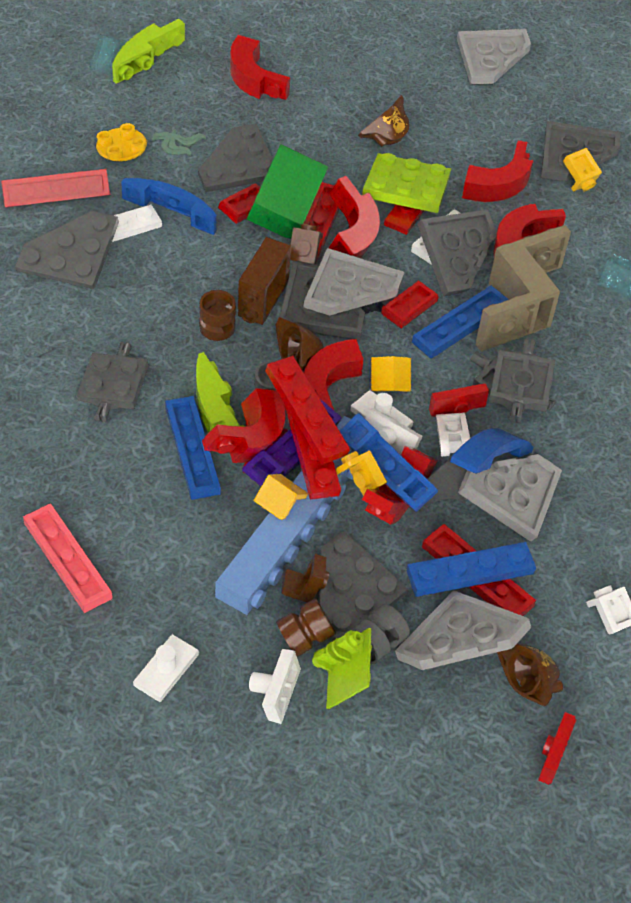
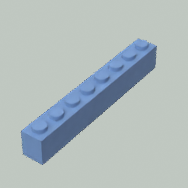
[215,416,353,615]

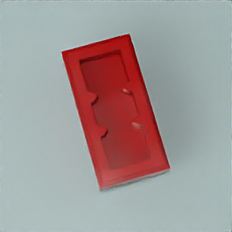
[218,183,260,224]
[384,205,424,235]
[381,280,439,329]
[429,383,489,417]
[538,712,577,785]

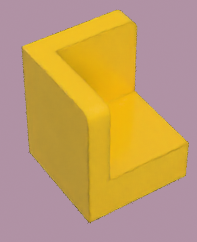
[371,356,411,392]
[253,474,308,520]

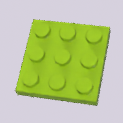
[362,153,451,213]

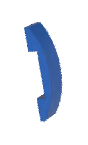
[121,178,217,235]
[339,413,438,512]
[450,428,534,474]

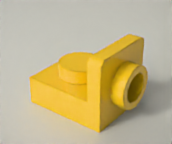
[563,148,602,192]
[336,450,387,496]

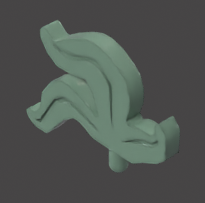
[151,129,206,156]

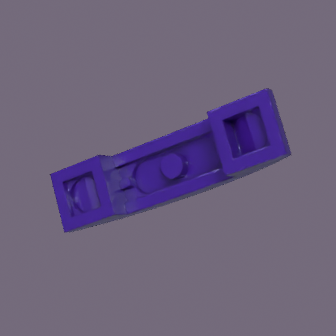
[242,399,342,486]

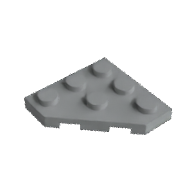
[457,29,531,85]
[303,248,404,316]
[458,454,562,541]
[395,590,531,670]

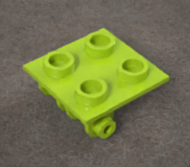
[312,628,372,709]

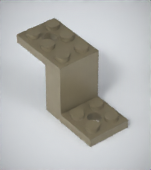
[476,225,571,352]

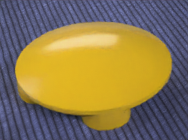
[96,123,147,161]

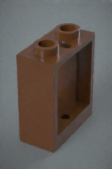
[238,237,291,325]

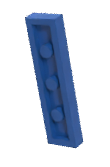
[412,285,509,359]
[165,396,221,500]
[407,542,536,597]

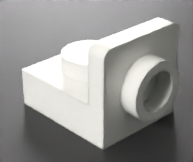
[586,585,631,634]

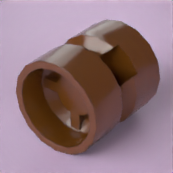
[199,290,236,341]
[276,598,336,657]

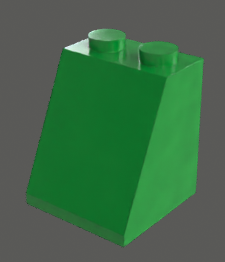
[246,144,328,239]

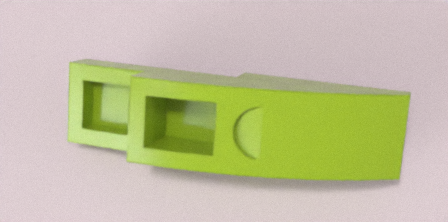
[112,19,185,84]
[196,352,245,433]

